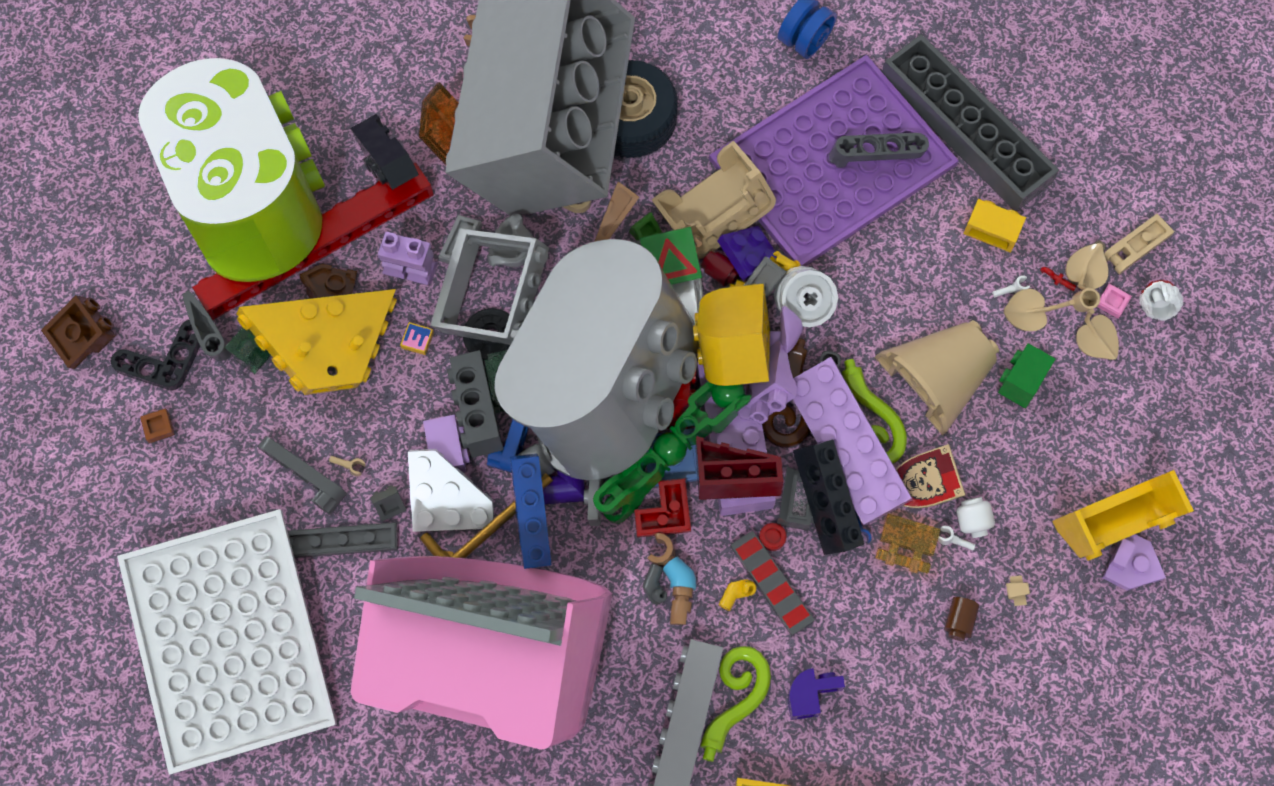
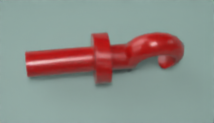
[1040,267,1077,292]

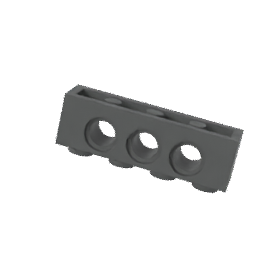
[447,350,504,458]

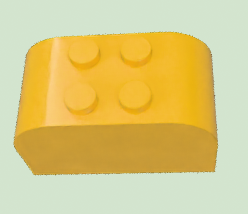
[693,284,770,386]

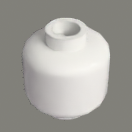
[956,497,995,538]

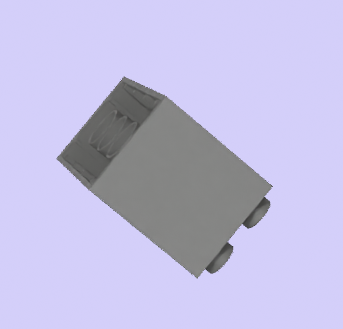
[445,0,635,216]

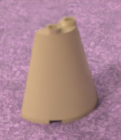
[875,320,999,436]

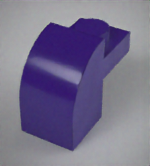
[788,668,845,720]

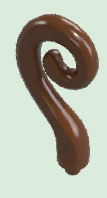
[762,338,811,448]

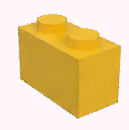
[963,199,1026,253]

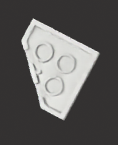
[408,449,494,532]

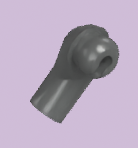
[643,564,667,605]

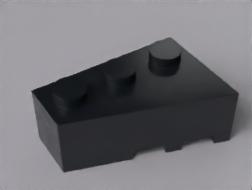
[350,114,419,190]

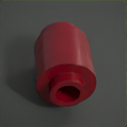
[701,250,739,286]

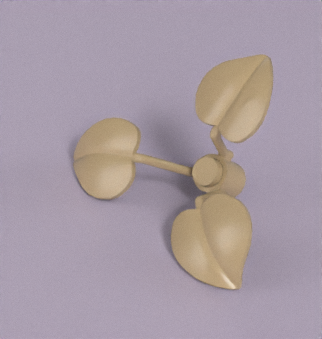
[1004,243,1119,360]

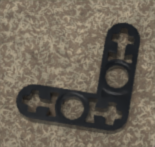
[110,320,200,390]

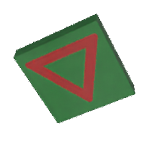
[640,226,702,285]

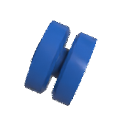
[777,0,837,59]

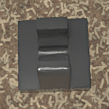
[371,485,407,521]

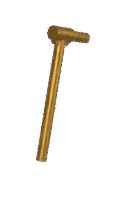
[420,473,553,558]

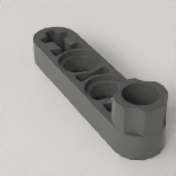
[829,133,929,168]
[257,436,347,515]

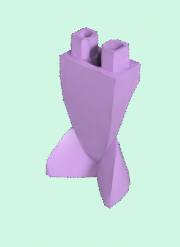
[746,306,803,424]

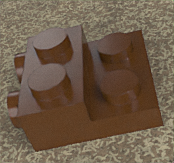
[41,295,116,369]

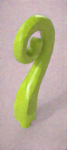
[841,359,907,464]
[700,646,771,762]

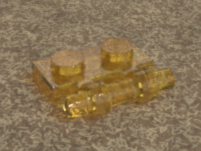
[875,514,940,574]

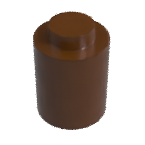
[944,597,980,641]

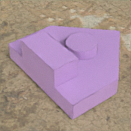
[1102,534,1166,591]

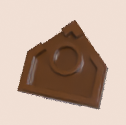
[300,263,358,299]

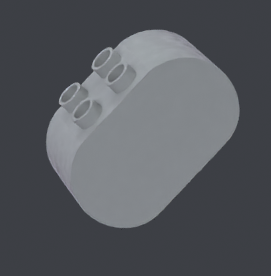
[495,239,698,480]

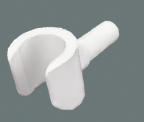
[992,276,1030,298]
[938,526,975,551]

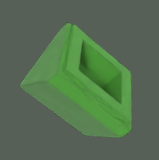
[629,212,662,241]

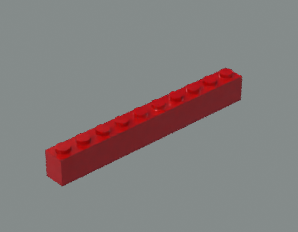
[192,162,434,320]

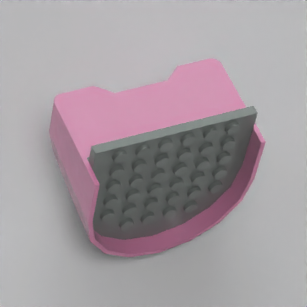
[351,556,613,749]

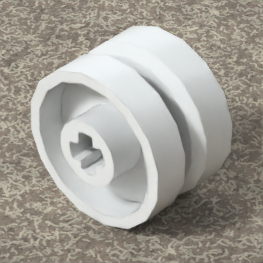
[774,266,838,327]

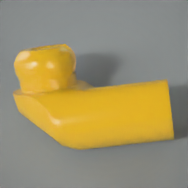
[718,579,756,611]

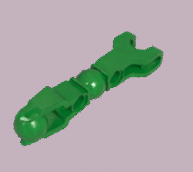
[593,382,752,524]

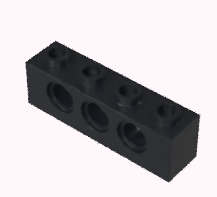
[793,439,865,555]

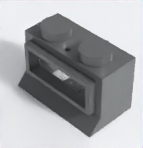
[777,466,814,531]

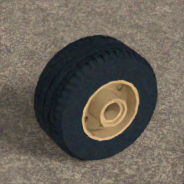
[614,60,678,158]

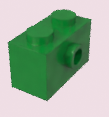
[998,343,1056,409]

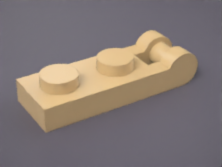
[1104,214,1174,275]

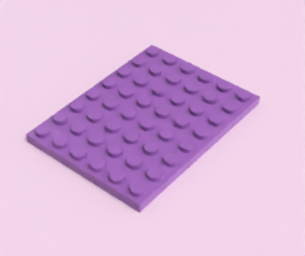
[709,54,959,266]

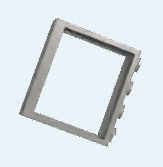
[430,229,549,345]

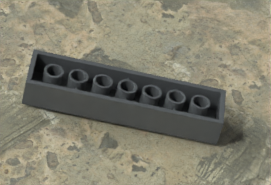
[882,34,1059,211]

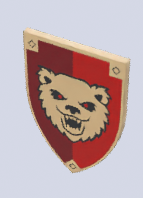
[896,444,966,508]

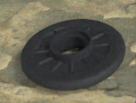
[463,308,509,361]

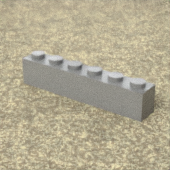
[648,639,723,786]

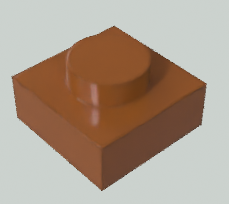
[140,408,175,444]

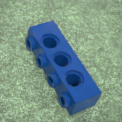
[510,453,552,569]

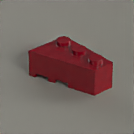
[695,436,784,500]

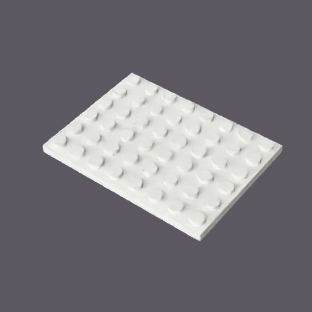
[117,509,337,775]

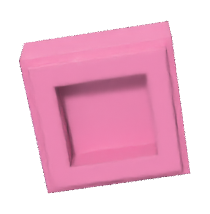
[1097,283,1132,319]

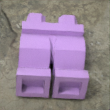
[378,232,438,285]

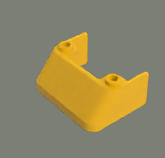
[1052,470,1194,561]

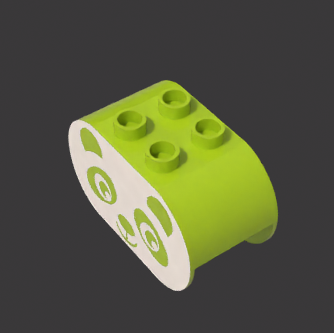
[138,58,325,282]

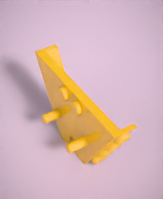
[236,289,397,395]

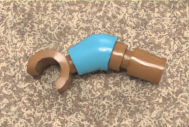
[647,533,696,625]

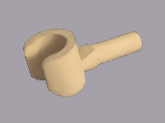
[329,456,365,477]

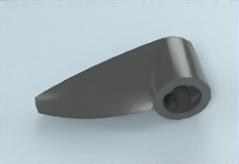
[182,291,233,361]

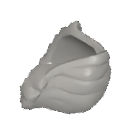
[487,214,534,268]

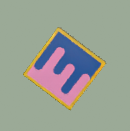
[400,322,434,355]

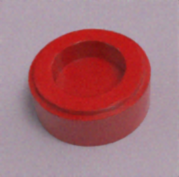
[759,523,787,551]

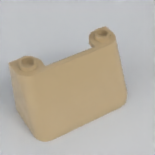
[651,141,776,259]

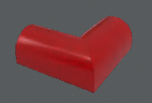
[634,478,691,538]

